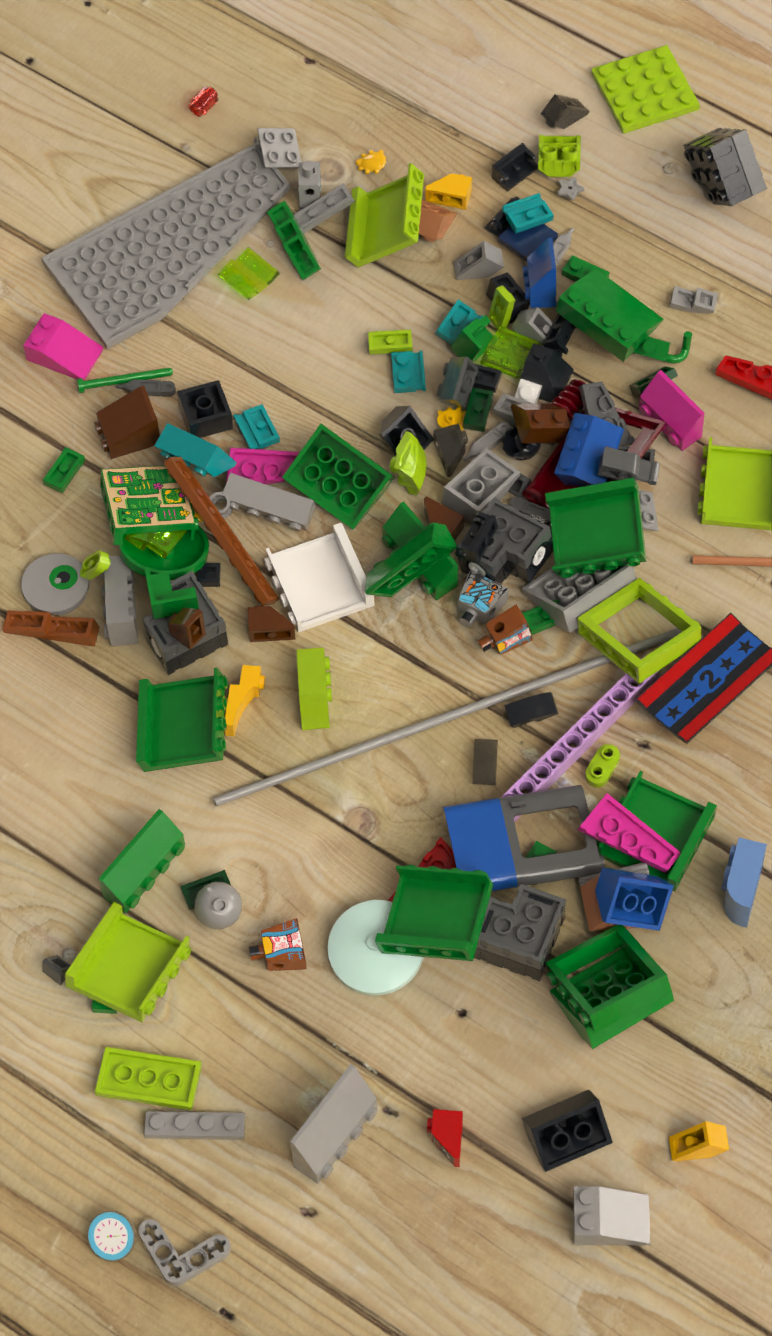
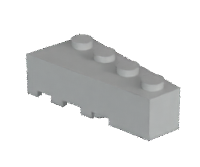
[101,556,138,646]

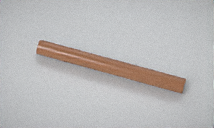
[692,555,772,567]

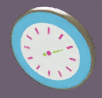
[87,1210,136,1261]

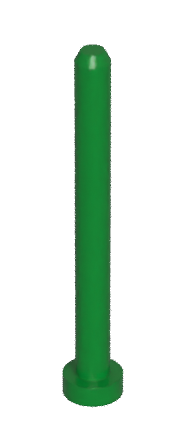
[77,368,173,394]

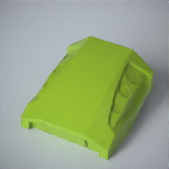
[538,135,581,177]
[390,431,427,496]

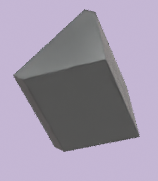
[508,474,531,498]
[42,955,71,985]

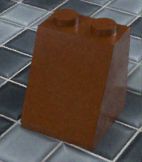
[94,385,160,459]

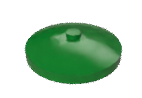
[118,525,209,580]

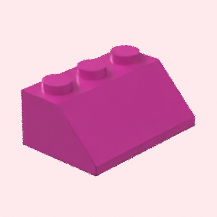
[639,370,705,451]

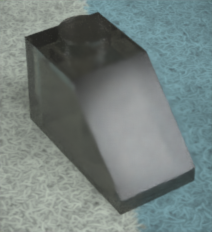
[541,94,590,129]
[433,423,468,478]

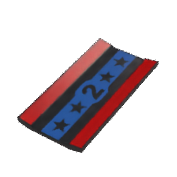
[636,613,772,744]

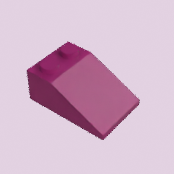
[23,313,104,381]

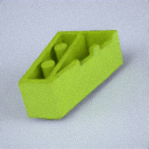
[297,647,332,730]

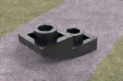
[504,692,559,728]

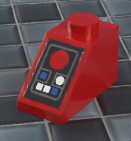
[427,1109,463,1167]

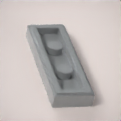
[294,183,355,234]

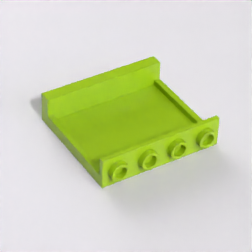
[345,163,424,268]
[697,437,772,531]
[65,902,191,1022]

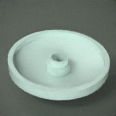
[328,900,423,996]

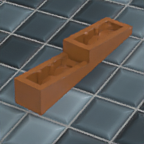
[2,610,100,647]

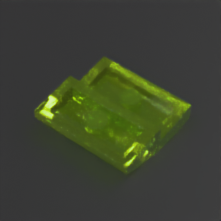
[218,247,280,300]
[480,326,539,379]
[125,530,188,559]

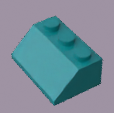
[154,423,237,477]

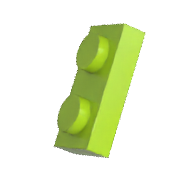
[488,285,515,332]
[368,329,413,355]

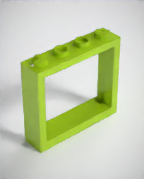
[577,577,701,683]

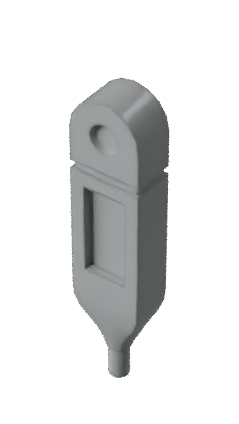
[553,228,574,267]
[463,422,511,462]

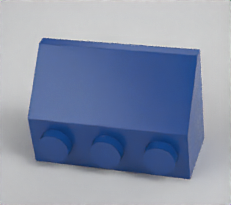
[523,238,556,308]
[554,413,624,487]
[595,867,674,931]

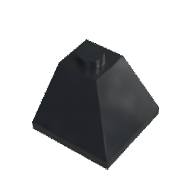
[519,343,574,402]
[379,406,434,456]

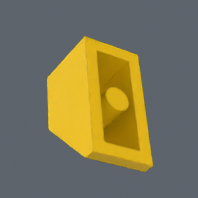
[425,173,472,210]
[669,1121,729,1161]

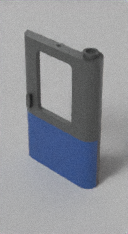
[442,785,605,892]

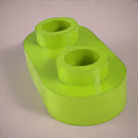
[80,550,111,580]
[586,744,620,788]

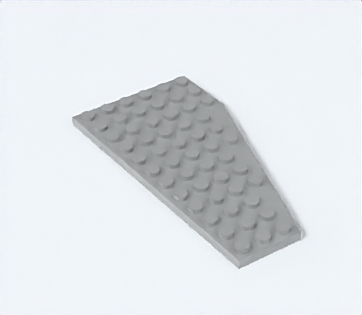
[42,144,290,349]

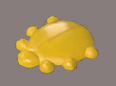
[355,150,386,174]
[437,407,466,434]

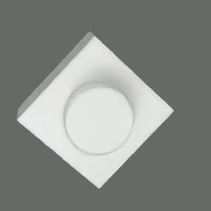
[515,379,542,404]

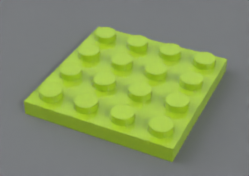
[591,45,700,134]

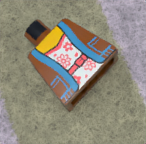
[477,604,533,654]
[249,918,307,971]

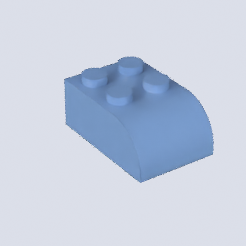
[721,837,767,928]

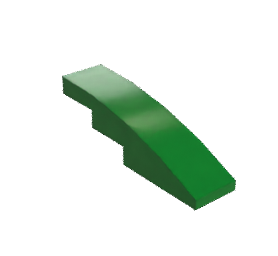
[267,201,321,280]

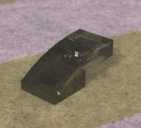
[472,739,498,786]

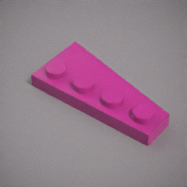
[226,448,300,485]
[577,793,681,873]

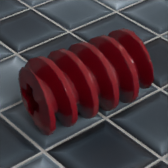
[550,379,586,422]

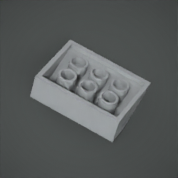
[522,565,636,633]
[290,1064,378,1184]

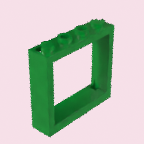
[546,925,672,1033]

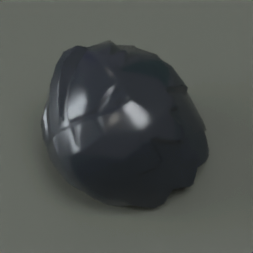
[502,424,541,461]

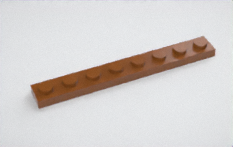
[164,457,279,606]

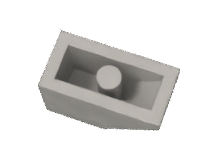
[454,241,504,280]
[512,307,553,347]

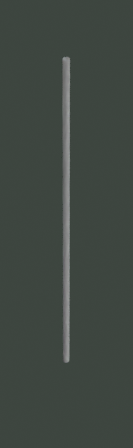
[213,628,682,807]

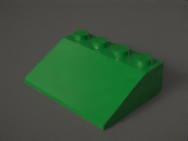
[556,269,664,362]
[282,424,395,530]
[550,949,674,1049]

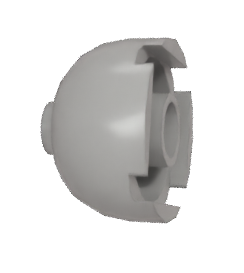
[194,882,242,929]

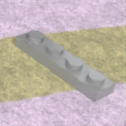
[144,1111,245,1140]

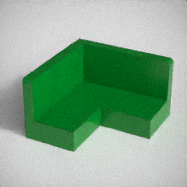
[450,315,497,362]
[144,566,199,619]

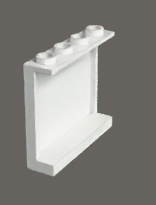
[264,523,375,633]

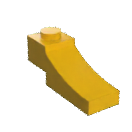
[225,665,266,736]

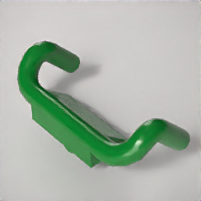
[633,331,692,364]

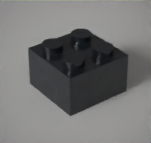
[177,380,233,438]

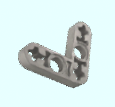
[139,1219,231,1287]

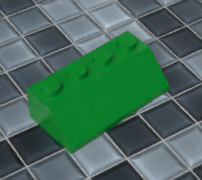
[382,502,458,600]
[365,523,457,597]
[98,809,185,914]

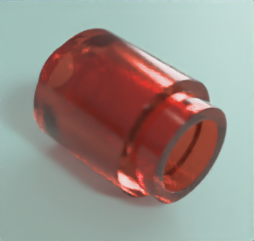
[189,86,218,117]

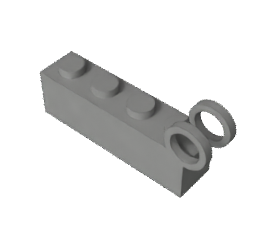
[209,473,316,531]

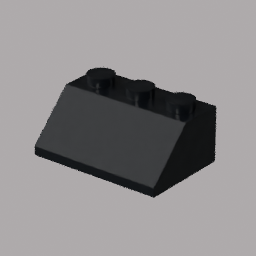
[522,1089,613,1172]

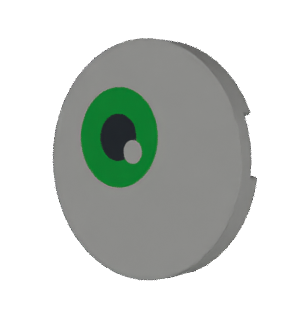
[21,553,89,615]

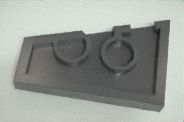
[579,382,635,446]

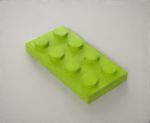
[95,1047,202,1111]

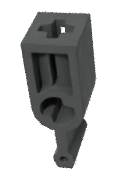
[597,446,660,485]

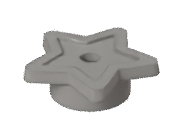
[558,177,584,200]

